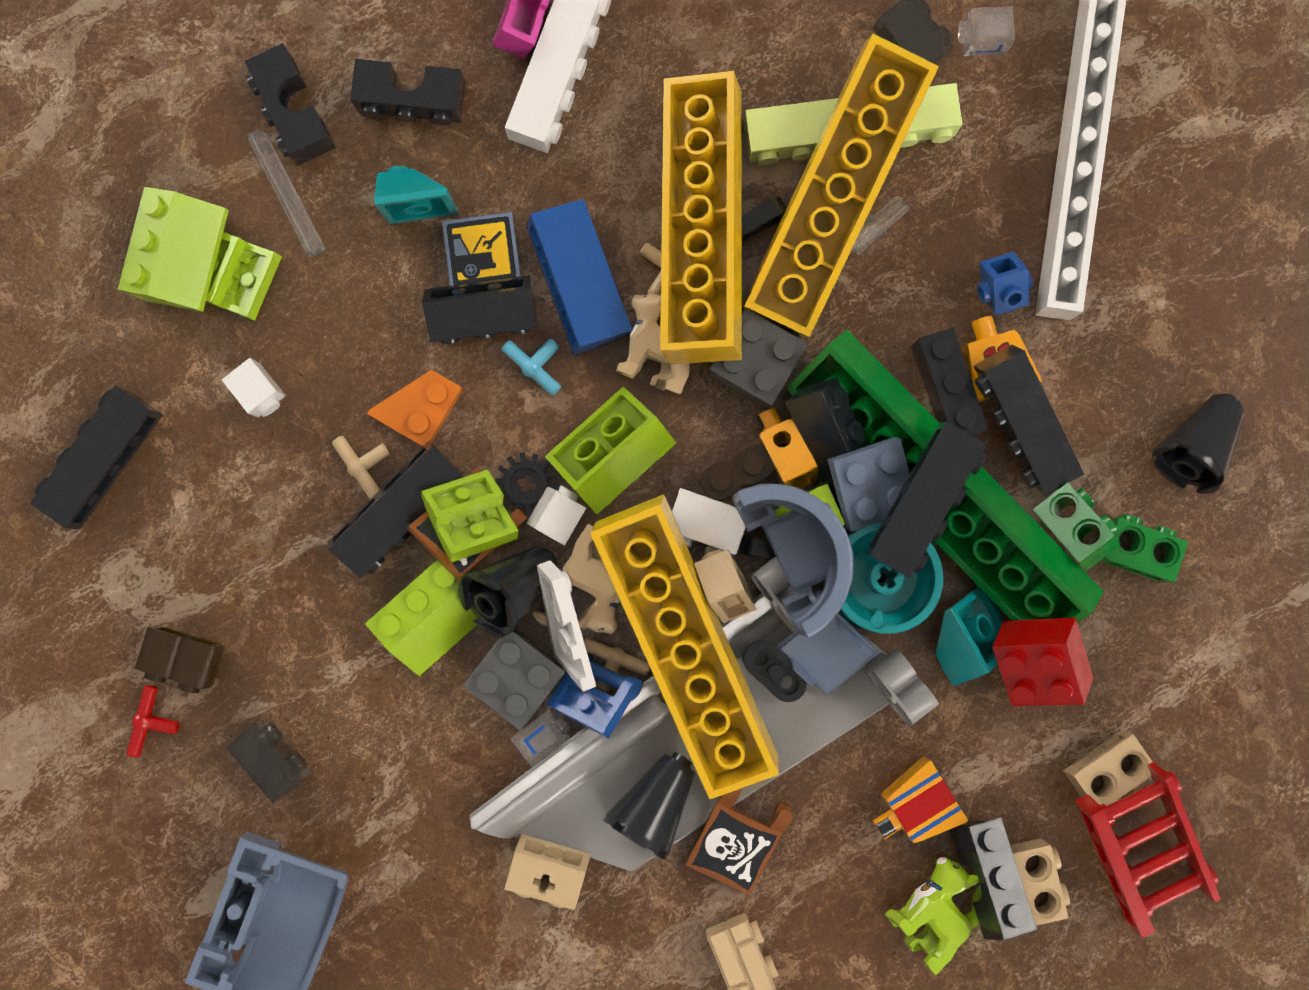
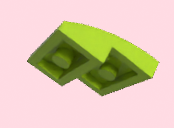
[206,232,282,321]
[421,470,519,563]

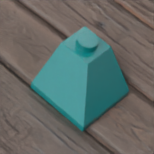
[374,166,458,224]
[935,586,1005,686]

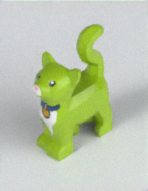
[885,857,982,976]

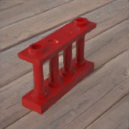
[1075,762,1221,938]

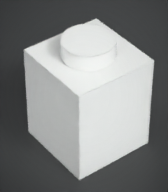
[222,358,286,418]
[527,486,586,546]

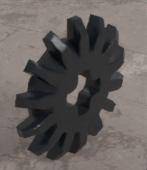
[494,452,558,516]

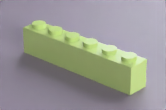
[743,83,963,165]

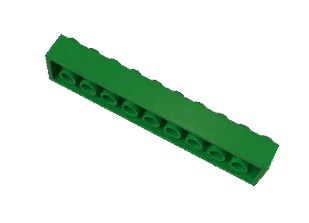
[786,329,1104,623]

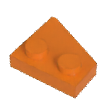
[367,370,464,446]

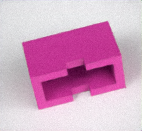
[492,0,550,59]

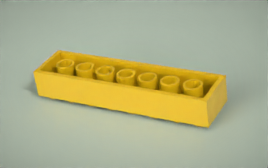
[742,34,939,337]
[660,71,742,364]
[590,494,779,799]

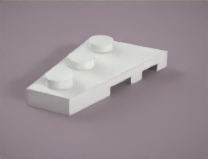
[537,560,596,691]

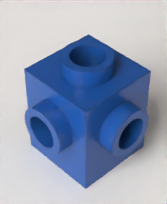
[977,252,1033,315]

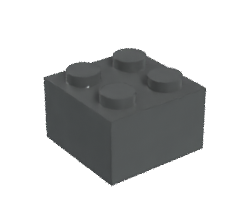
[708,308,808,410]
[463,629,566,731]

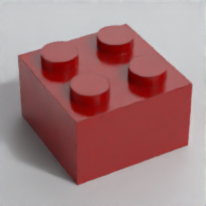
[992,617,1093,706]

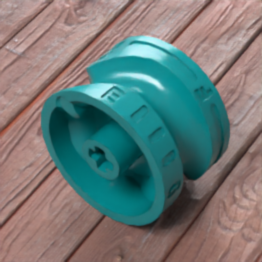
[823,522,943,634]

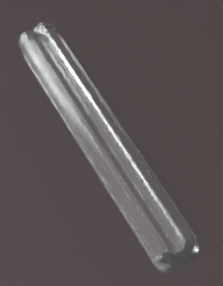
[247,129,325,257]

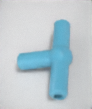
[501,339,561,396]

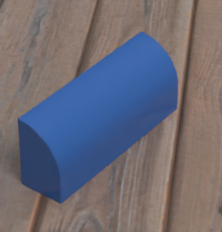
[526,199,632,356]

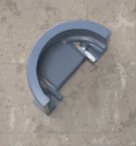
[731,483,854,638]
[185,831,349,990]

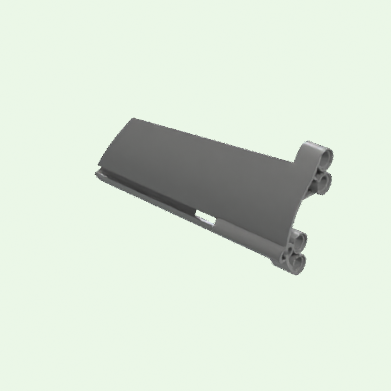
[469,556,939,871]

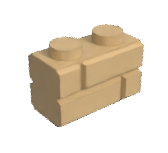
[706,913,779,990]

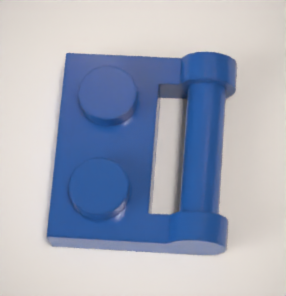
[547,654,642,739]

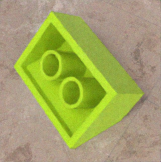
[118,187,229,312]
[545,387,676,515]
[365,560,478,676]

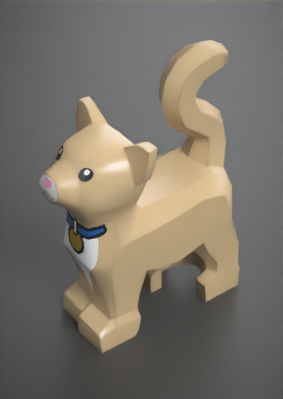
[616,293,690,395]
[532,524,621,634]

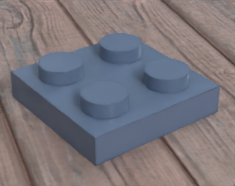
[828,437,910,532]

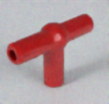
[126,685,180,758]

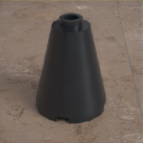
[1152,393,1244,494]
[458,546,557,638]
[603,752,695,860]

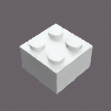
[672,488,745,556]

